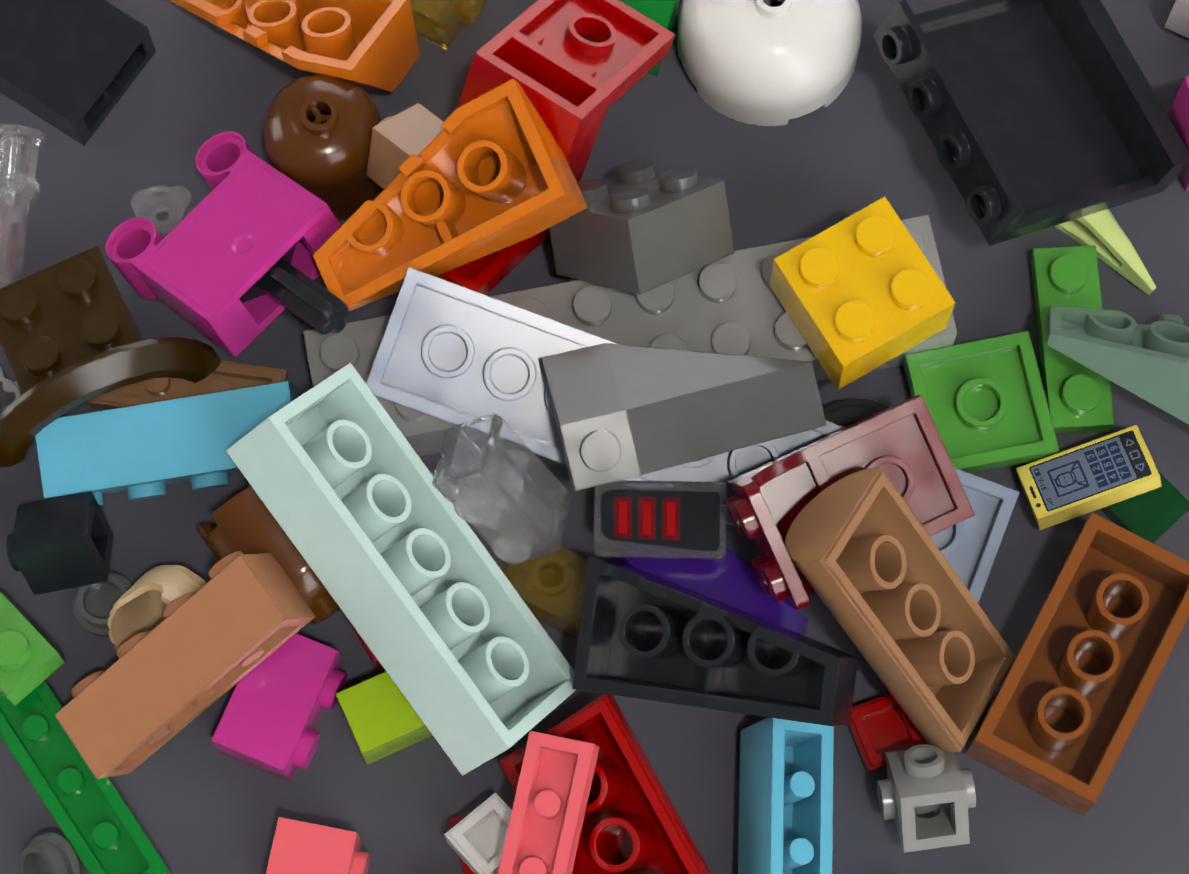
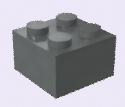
[549,160,735,295]

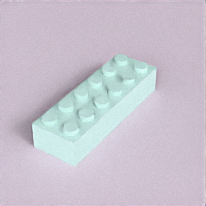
[226,362,575,776]

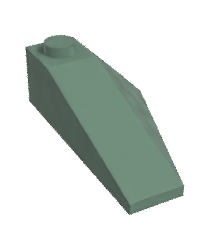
[1047,306,1189,425]

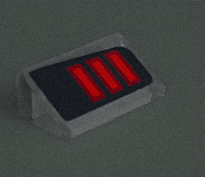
[594,480,726,559]

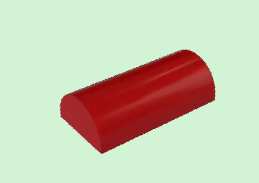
[499,694,712,874]

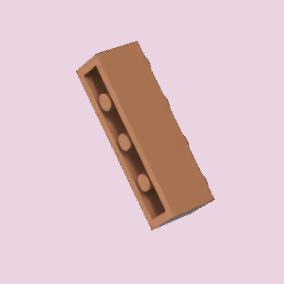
[55,551,316,779]

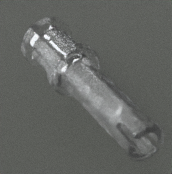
[0,124,47,288]

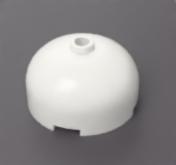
[677,0,862,126]

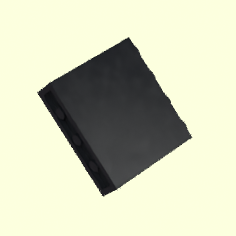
[873,0,1189,246]

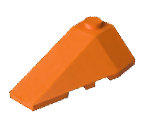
[313,78,588,312]

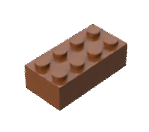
[966,512,1189,816]

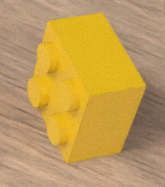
[769,196,956,391]

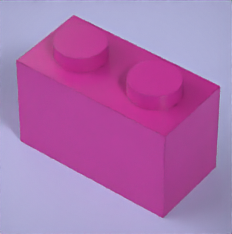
[211,633,348,782]

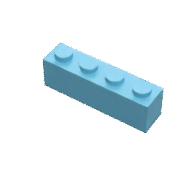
[35,381,299,507]
[738,717,834,874]

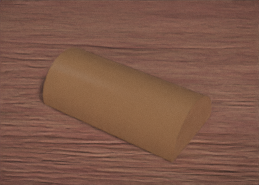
[785,467,1016,752]

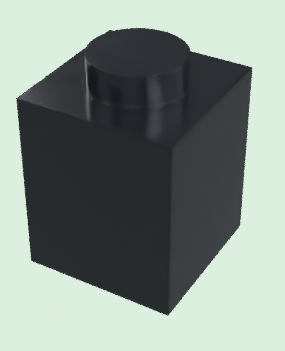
[6,491,114,595]

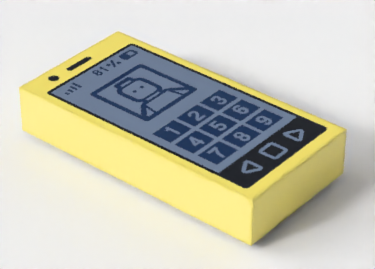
[1016,425,1162,530]

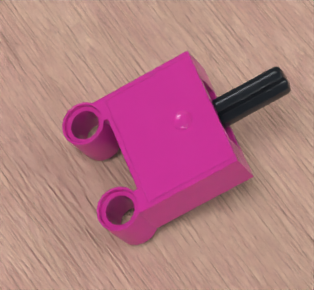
[105,131,349,358]

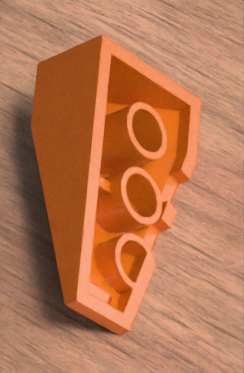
[169,0,421,92]

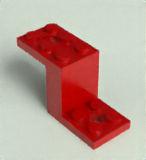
[435,0,676,295]

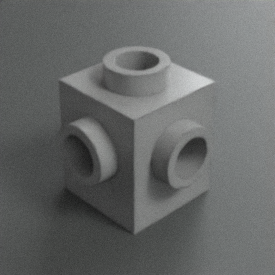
[877,744,976,853]

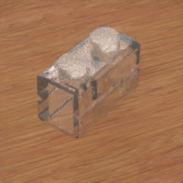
[432,413,572,565]

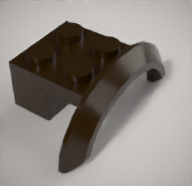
[0,245,221,468]

